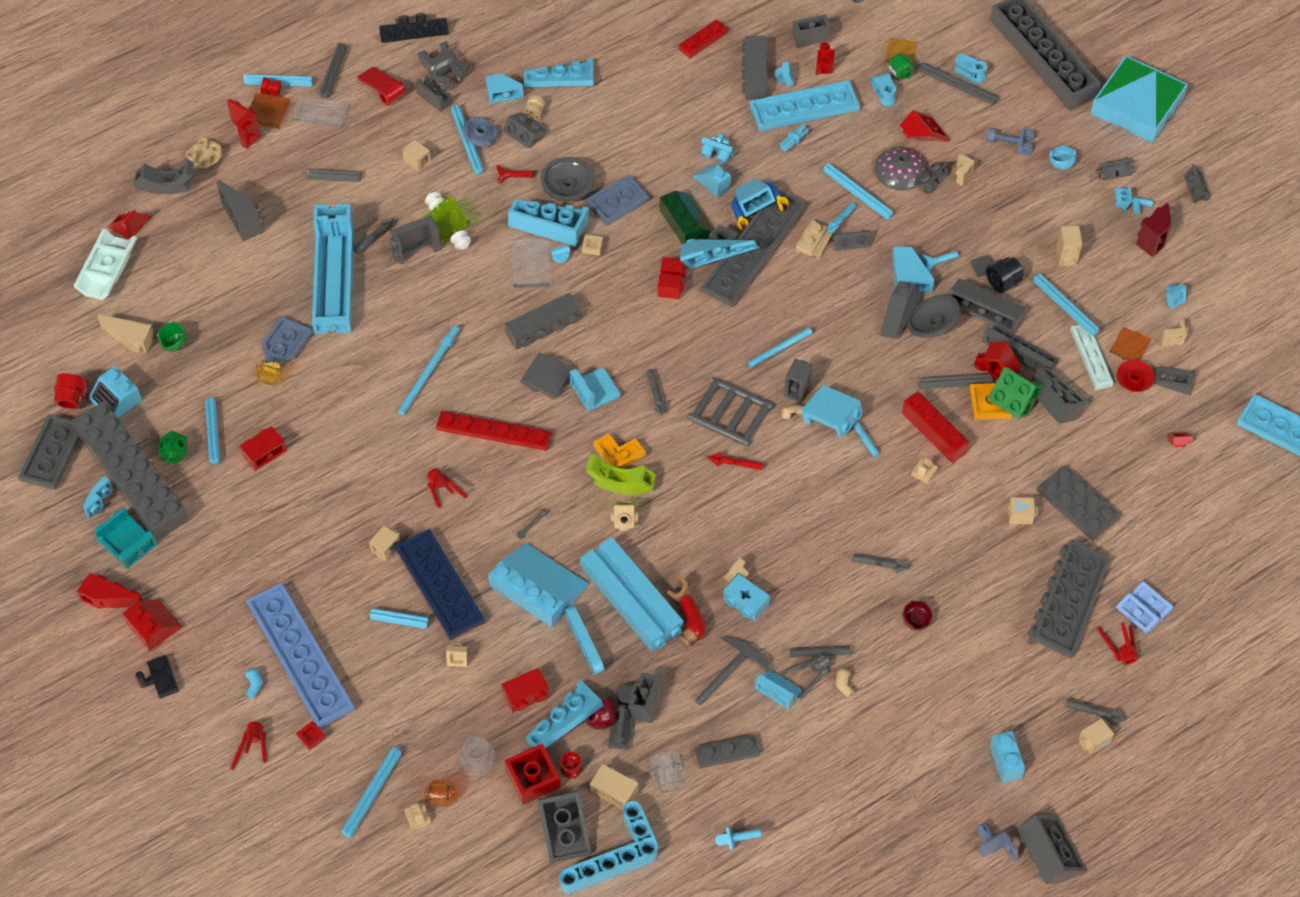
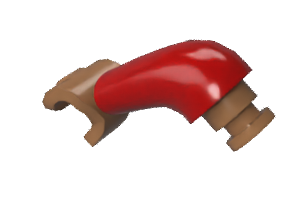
[667,577,706,648]

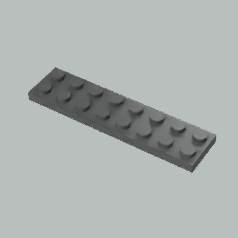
[701,190,806,307]

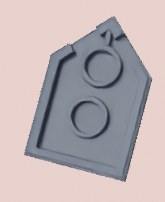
[262,316,313,363]

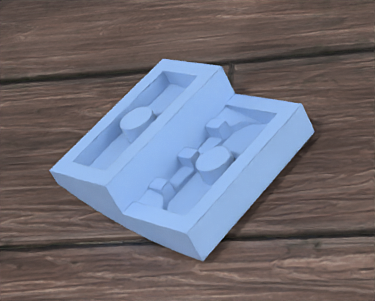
[1116,581,1173,634]

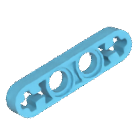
[564,606,604,675]

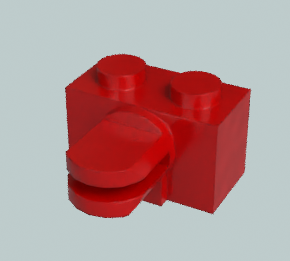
[974,342,1022,381]

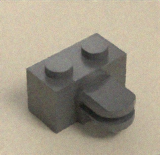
[615,673,666,723]

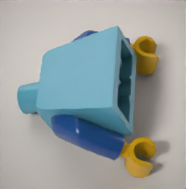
[731,179,789,232]

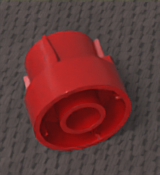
[54,373,89,409]

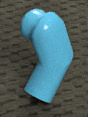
[245,668,263,699]

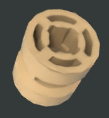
[524,95,545,120]

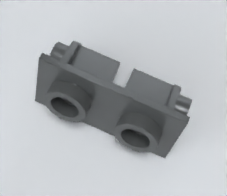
[1095,158,1135,180]
[916,161,948,194]
[1184,164,1210,203]
[832,230,870,251]
[608,705,633,750]

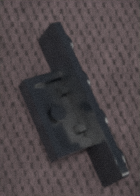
[379,13,449,43]

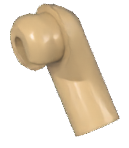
[781,404,804,419]

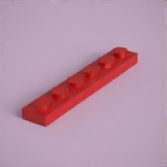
[436,411,552,451]

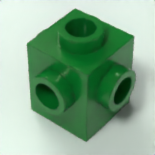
[158,430,188,464]

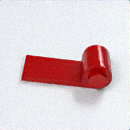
[357,67,406,106]

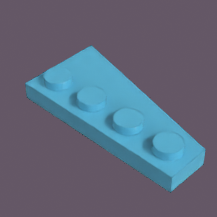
[524,58,593,87]
[525,680,604,748]

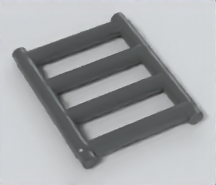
[687,377,774,446]

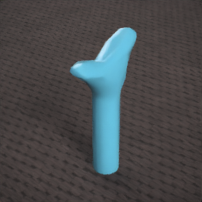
[920,251,959,271]

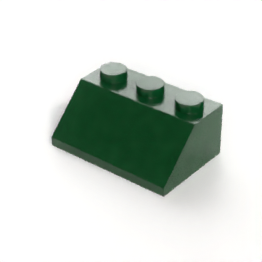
[660,190,715,244]

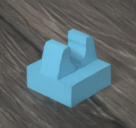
[775,62,794,87]
[1165,284,1186,309]

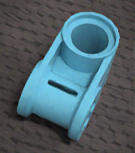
[871,73,896,106]

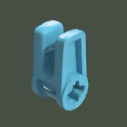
[954,54,987,83]

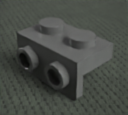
[503,113,547,148]

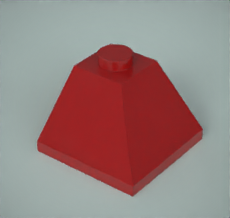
[900,110,951,142]

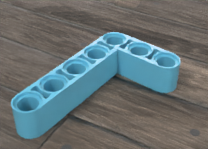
[559,801,658,894]

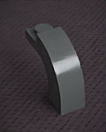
[133,159,194,194]

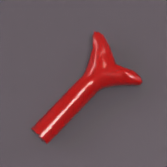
[496,165,533,184]

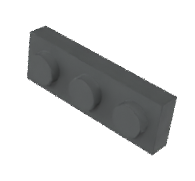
[695,734,760,769]

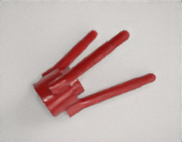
[427,468,467,508]
[1097,622,1138,665]
[230,721,267,770]

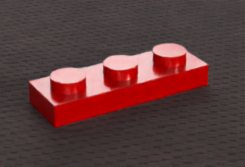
[678,19,728,59]

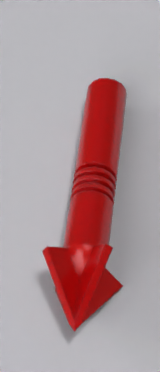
[707,452,763,470]

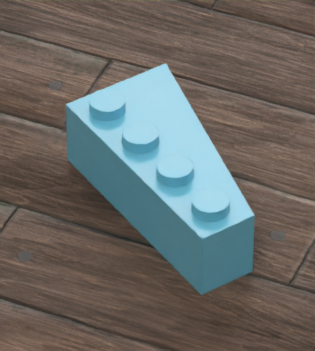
[508,199,589,247]

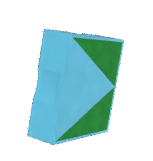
[1090,55,1188,143]

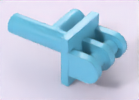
[1115,186,1153,214]
[715,827,762,849]

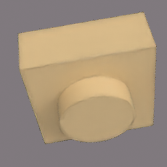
[582,235,603,255]

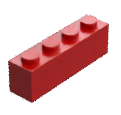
[902,391,969,464]

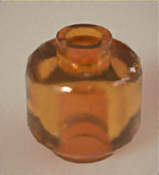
[425,779,458,807]

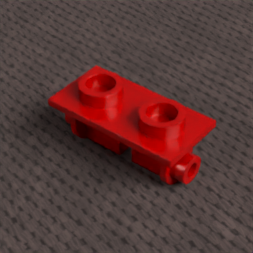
[816,42,835,75]

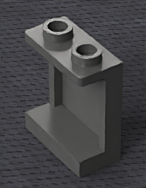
[389,215,441,264]

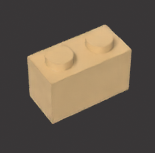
[1056,226,1082,266]
[590,764,639,809]

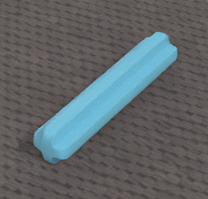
[370,608,429,629]

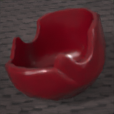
[902,600,933,631]

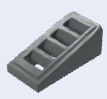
[1153,366,1195,395]

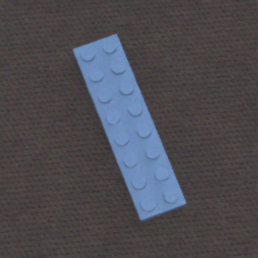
[246,583,355,729]

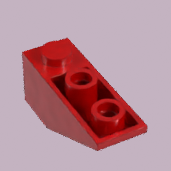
[77,573,142,608]

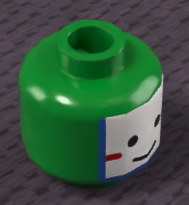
[889,54,914,79]

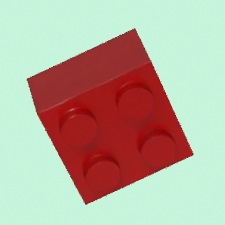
[504,743,561,805]

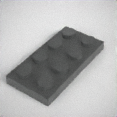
[18,414,80,490]
[1037,465,1121,541]

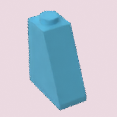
[892,246,934,293]

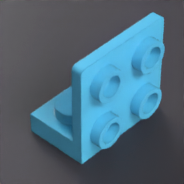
[570,368,620,412]

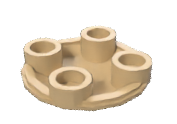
[186,138,222,168]

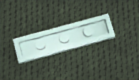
[1070,325,1113,390]

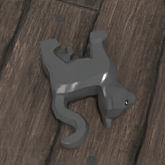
[417,41,469,91]

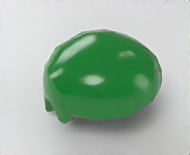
[157,322,187,352]

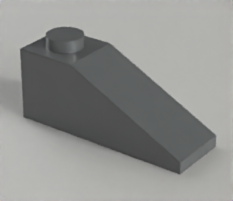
[880,281,921,339]

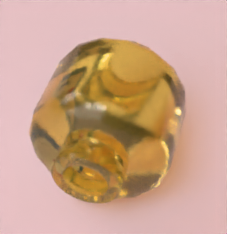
[254,360,283,386]

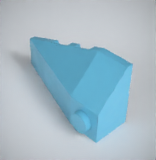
[680,239,759,269]

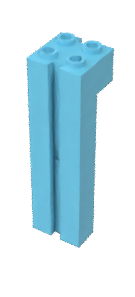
[312,204,355,334]

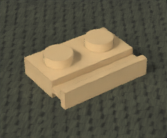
[796,220,835,259]

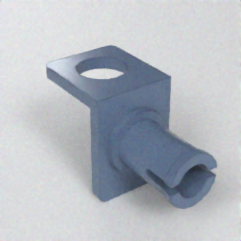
[976,823,1018,862]

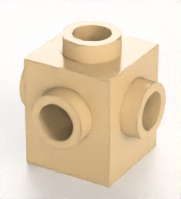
[611,500,638,531]

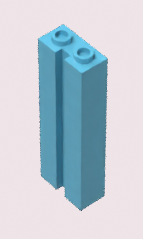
[580,537,683,652]

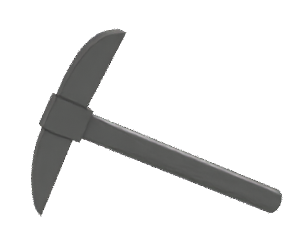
[695,637,768,705]

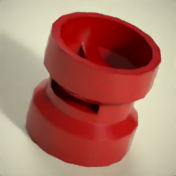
[260,77,282,98]
[560,751,582,779]

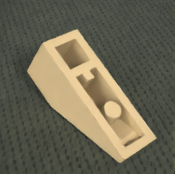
[98,314,155,354]

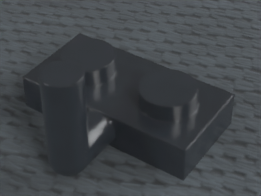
[135,655,179,699]

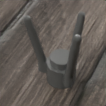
[783,652,831,699]

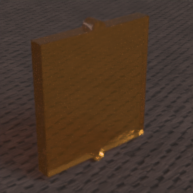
[1110,327,1151,360]

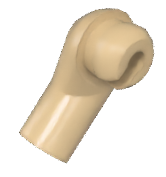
[836,668,855,698]

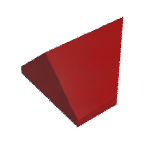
[108,210,152,239]

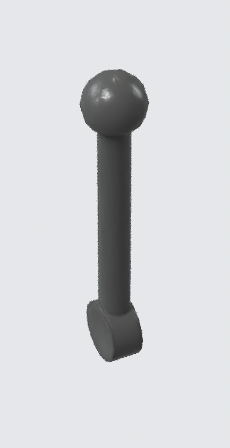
[517,509,547,539]

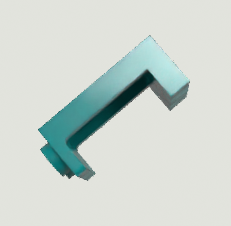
[94,508,158,569]

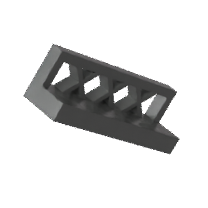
[983,325,1059,371]

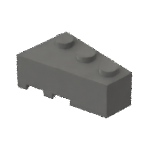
[1030,367,1088,423]

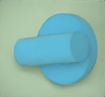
[550,245,570,263]

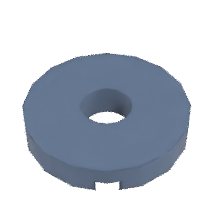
[462,117,498,147]

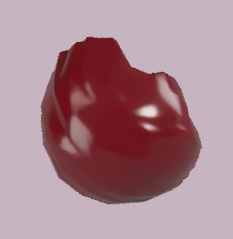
[587,697,617,730]

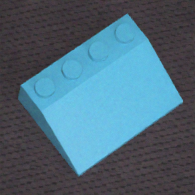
[488,543,589,628]

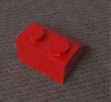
[122,599,183,651]

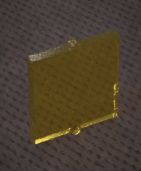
[885,38,917,63]

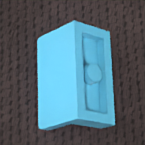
[755,669,801,709]

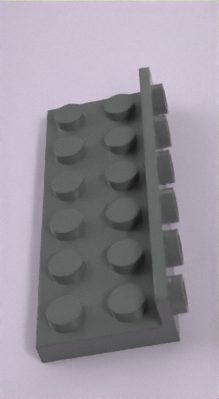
[1027,539,1111,659]

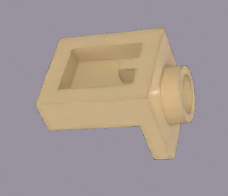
[956,154,975,186]
[1160,320,1189,346]

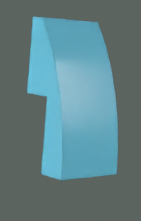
[83,476,114,519]

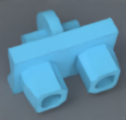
[701,133,734,164]

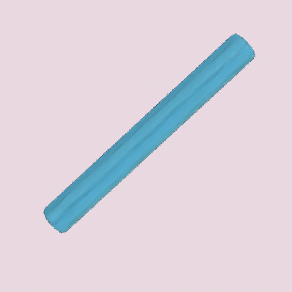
[451,105,483,175]
[823,163,893,220]
[1033,274,1099,336]
[341,747,402,838]

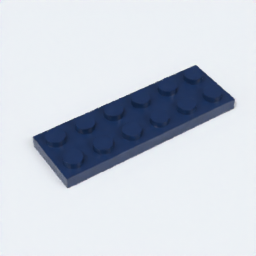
[395,529,485,640]

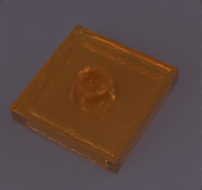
[249,93,290,129]

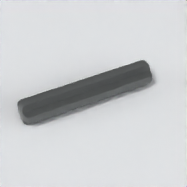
[307,169,360,182]

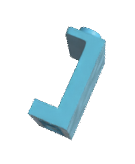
[801,385,863,438]

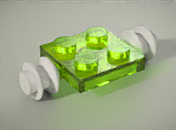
[423,192,471,250]

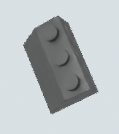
[1017,815,1087,884]

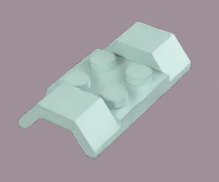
[74,229,137,300]

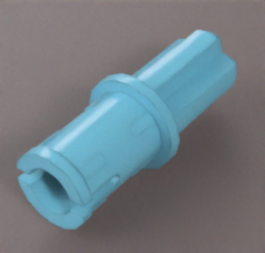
[779,124,808,151]

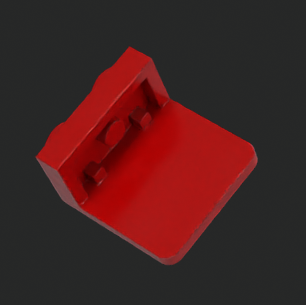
[227,99,261,149]

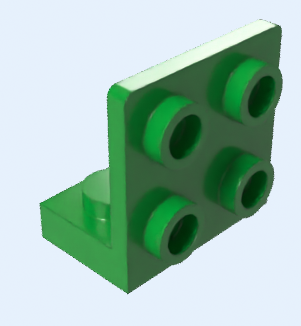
[988,367,1044,419]

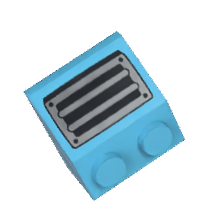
[88,366,142,418]

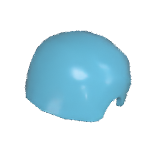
[1049,145,1076,170]

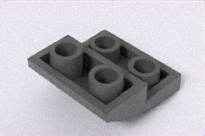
[520,353,573,400]

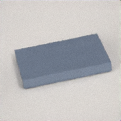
[586,175,650,226]

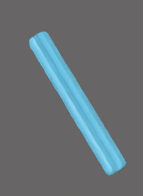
[244,74,313,87]
[205,397,220,464]

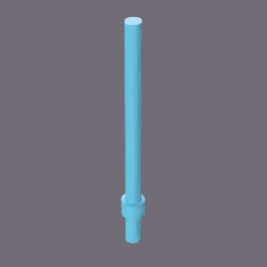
[398,325,460,415]

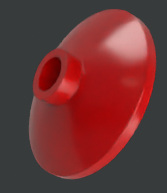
[1116,360,1155,392]

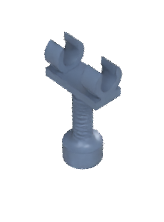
[986,128,1035,155]

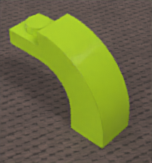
[586,454,656,495]

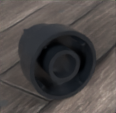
[986,257,1024,294]

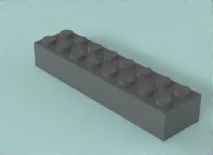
[990,0,1101,110]
[71,401,189,541]

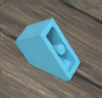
[485,74,524,103]
[693,165,731,198]

